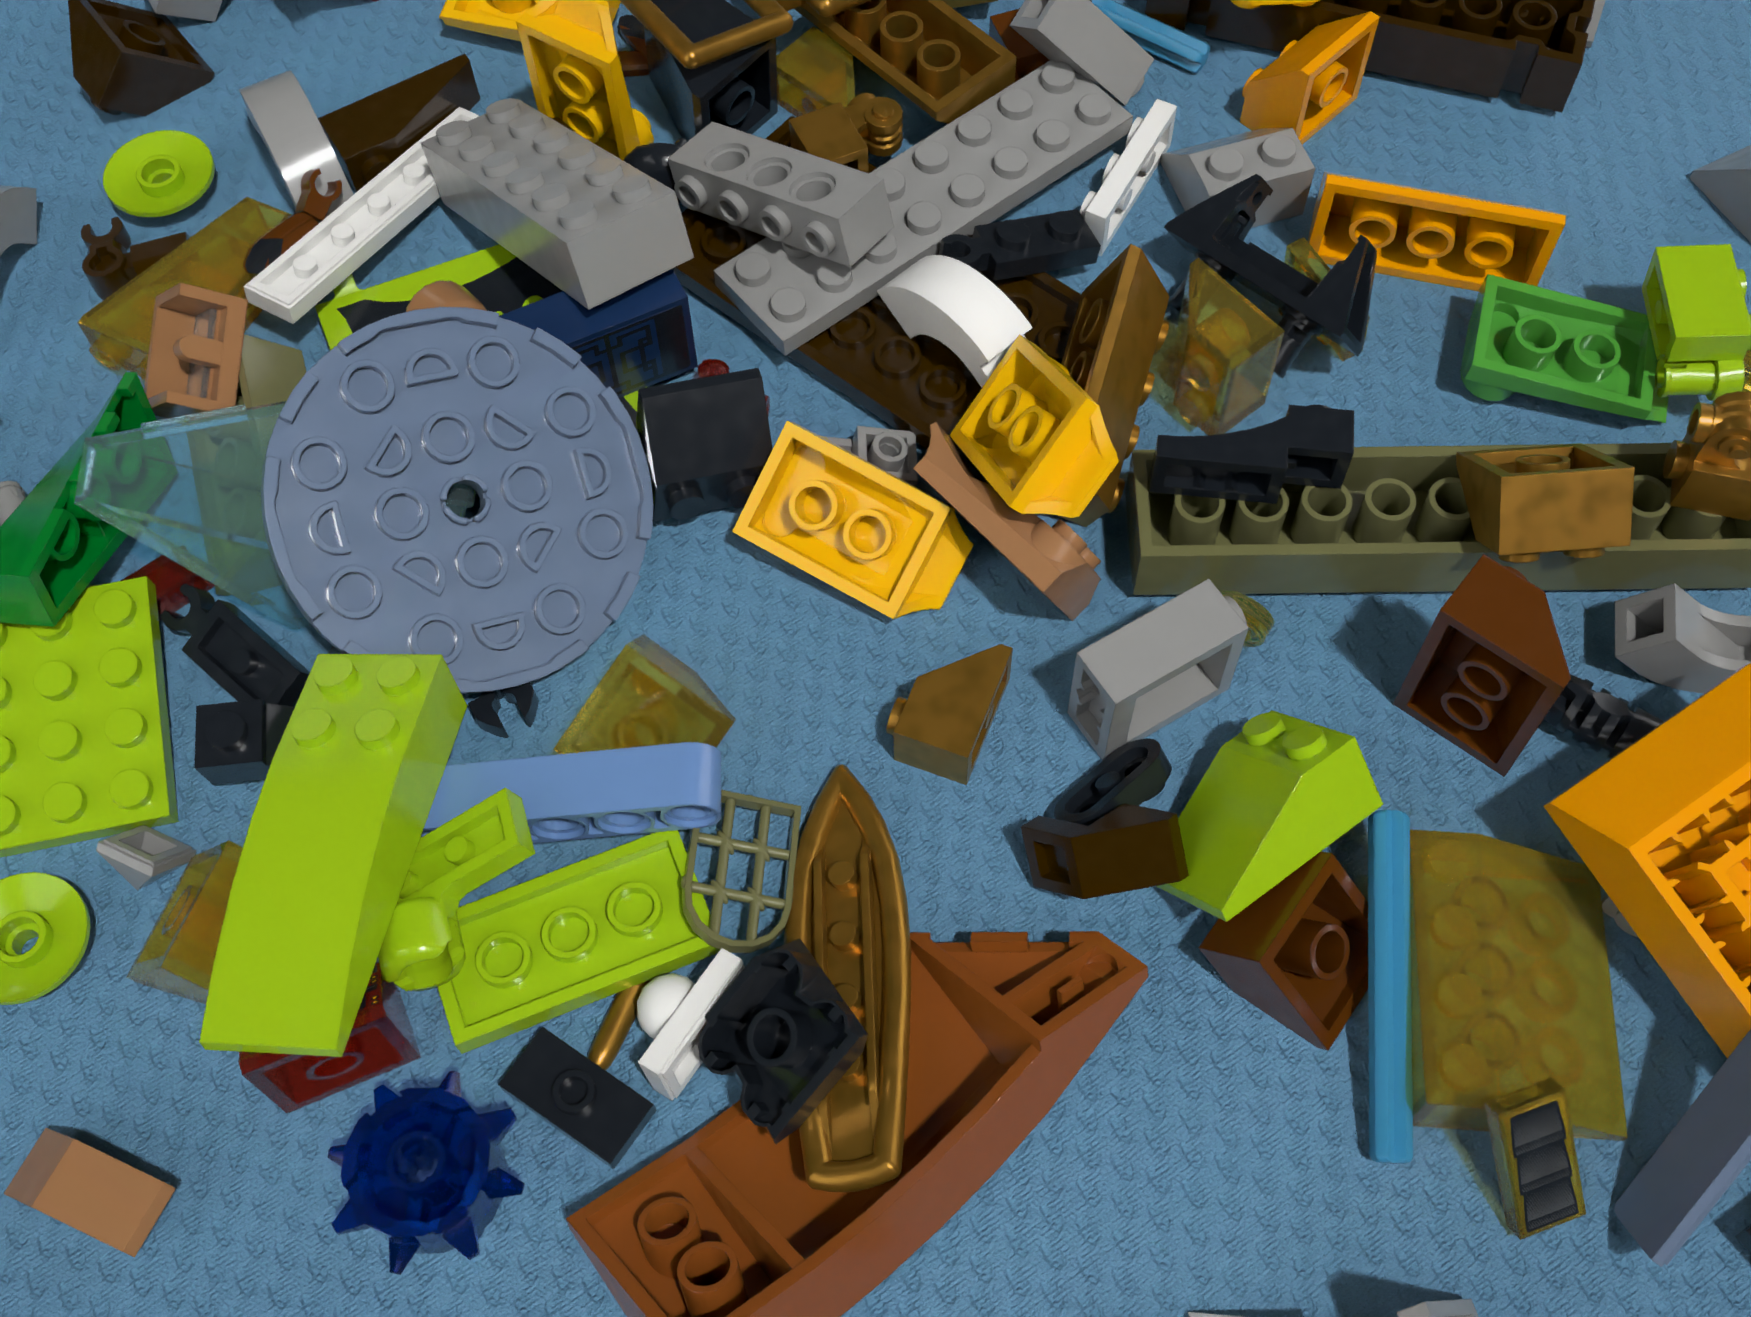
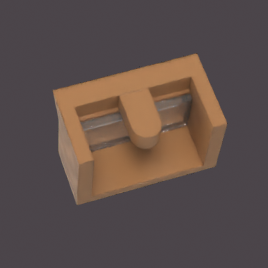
[144,283,248,423]

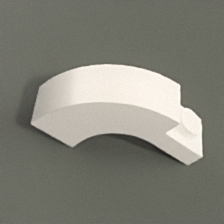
[877,255,1033,388]

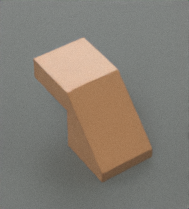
[4,1128,176,1258]

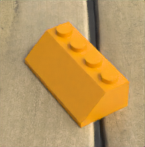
[1304,172,1566,292]

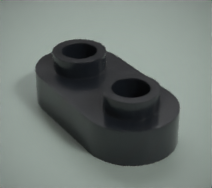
[1054,738,1172,826]

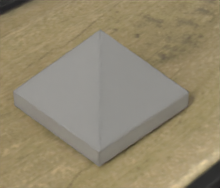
[96,825,196,890]

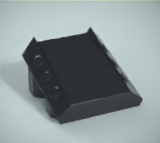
[698,938,868,1144]

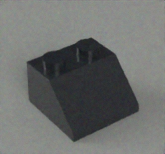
[636,368,773,522]

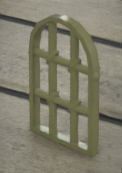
[681,790,801,953]

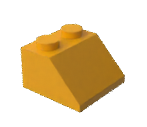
[1240,11,1380,145]

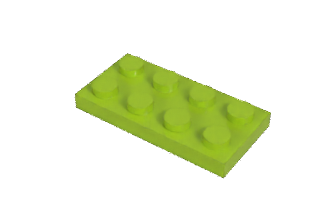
[438,830,721,1054]

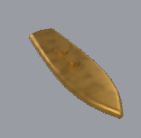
[784,764,911,1192]

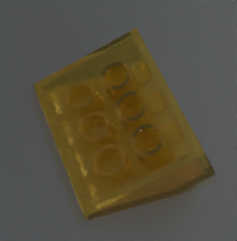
[1410,829,1628,1141]

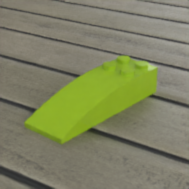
[199,654,467,1057]

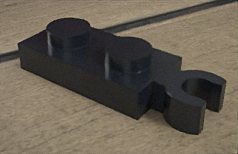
[939,209,1101,281]
[160,584,310,706]

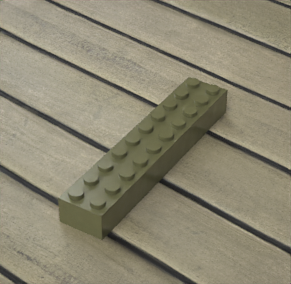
[1125,443,1751,595]

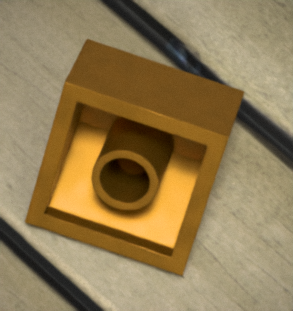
[1456,443,1635,563]

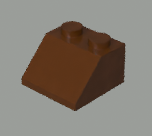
[1198,851,1368,1051]

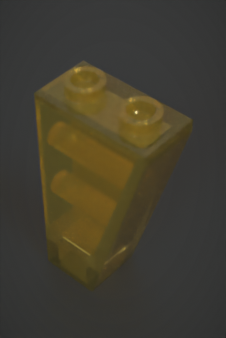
[77,197,291,381]

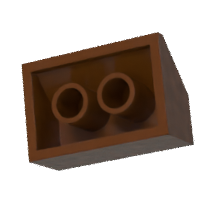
[1393,554,1571,777]

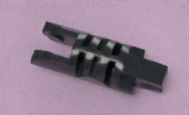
[1544,674,1664,759]

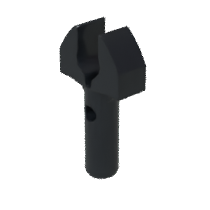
[468,682,539,738]

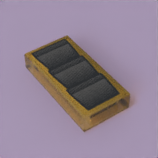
[1484,1077,1586,1240]

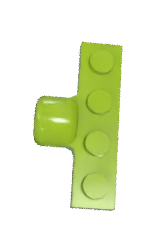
[378,787,535,991]

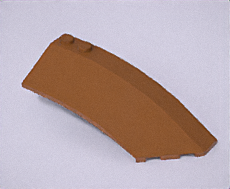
[566,931,1148,1317]

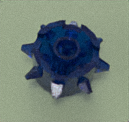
[328,1071,525,1275]

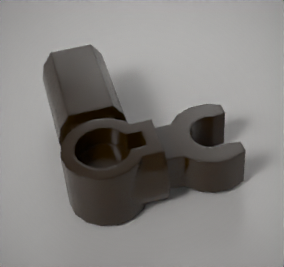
[81,217,201,302]

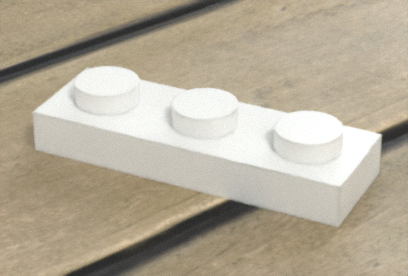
[1080,99,1177,256]

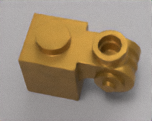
[789,93,903,173]
[1663,391,1751,521]

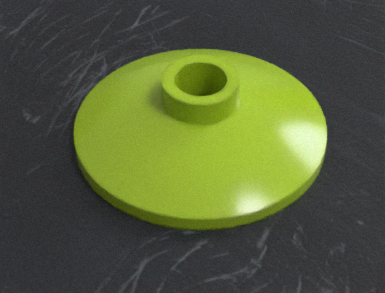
[103,130,215,217]
[0,872,91,1005]

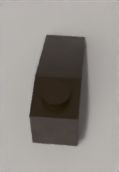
[318,54,480,193]

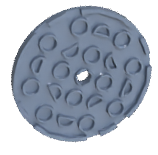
[261,307,653,694]

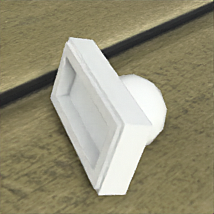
[637,948,745,1101]

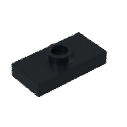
[498,1027,657,1170]

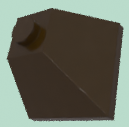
[68,0,215,116]

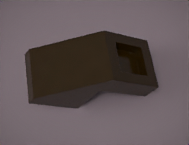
[1021,803,1189,899]

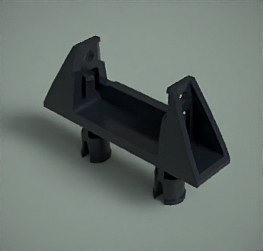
[1164,174,1377,379]

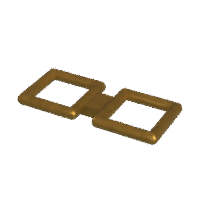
[619,0,871,69]

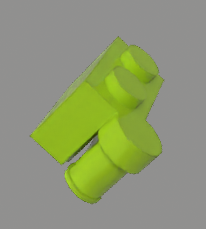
[1641,244,1751,401]

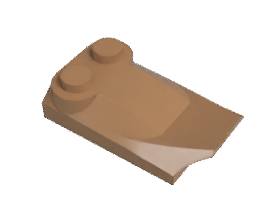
[913,422,1101,621]

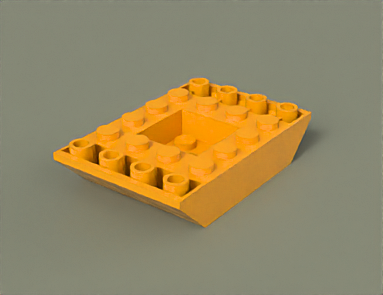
[1543,663,1751,1059]

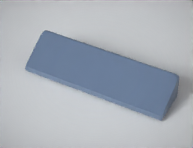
[1614,1029,1751,1267]

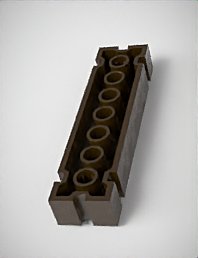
[1145,0,1595,112]

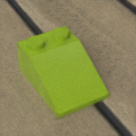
[1156,710,1384,922]

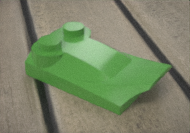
[1460,274,1669,423]

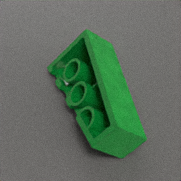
[0,372,179,627]

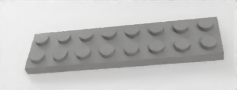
[713,60,1133,356]

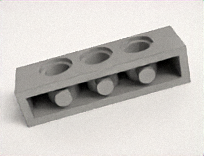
[667,121,894,267]

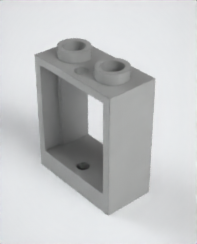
[1067,579,1249,761]

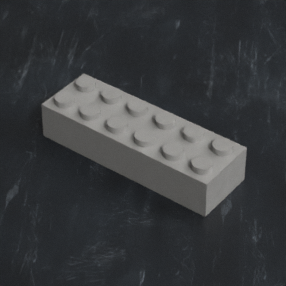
[420,98,694,309]

